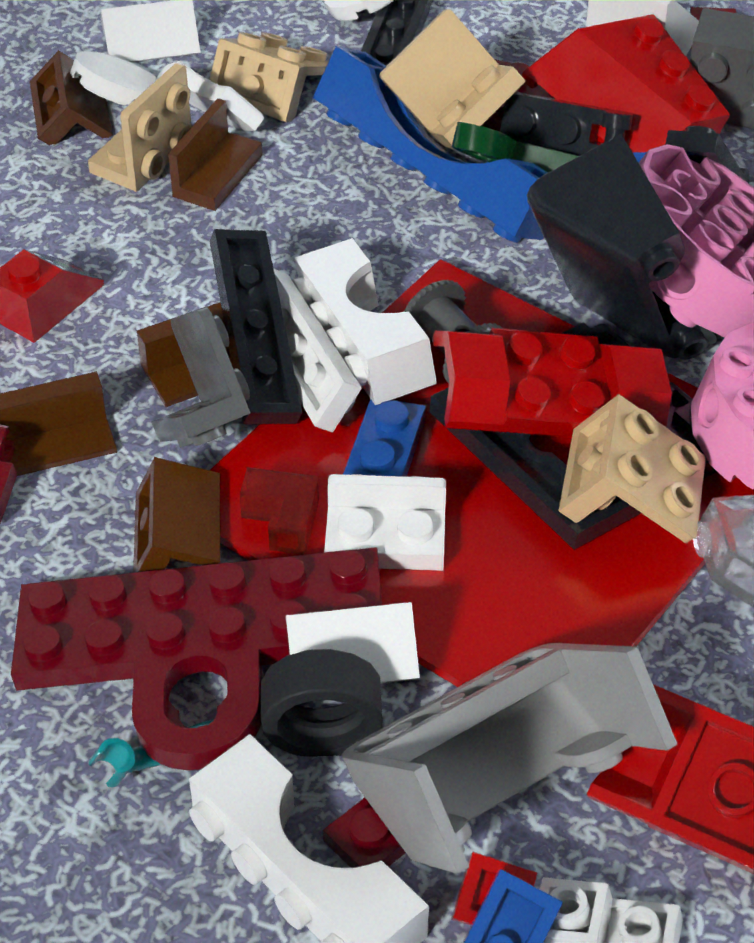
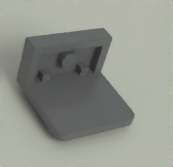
[152,307,250,448]

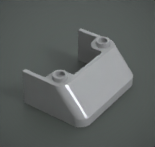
[342,643,678,874]

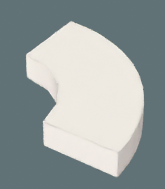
[156,61,265,131]

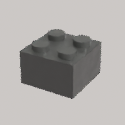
[690,8,754,129]

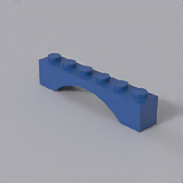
[312,46,548,243]

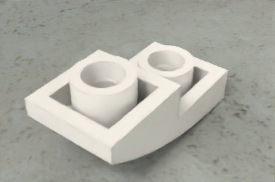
[540,877,683,943]

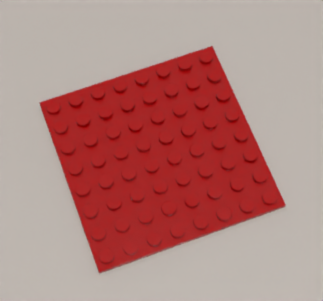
[210,259,754,687]

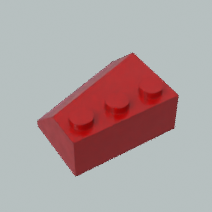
[521,14,730,152]

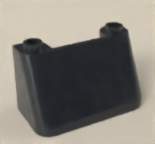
[527,134,717,360]

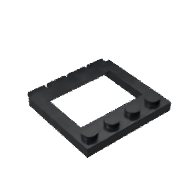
[429,322,717,550]

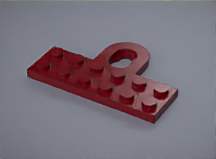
[11,547,382,770]

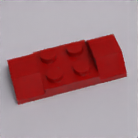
[432,328,672,437]
[586,684,754,874]

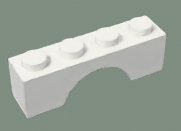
[292,238,437,405]
[189,734,429,943]

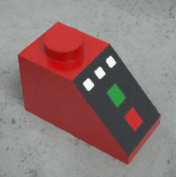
[0,249,104,343]

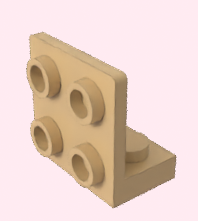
[380,9,526,150]
[209,32,329,122]
[88,63,192,192]
[559,394,705,543]

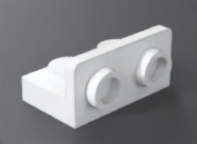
[324,474,446,571]

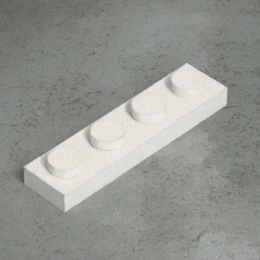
[274,269,362,432]

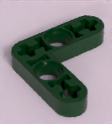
[451,122,578,172]

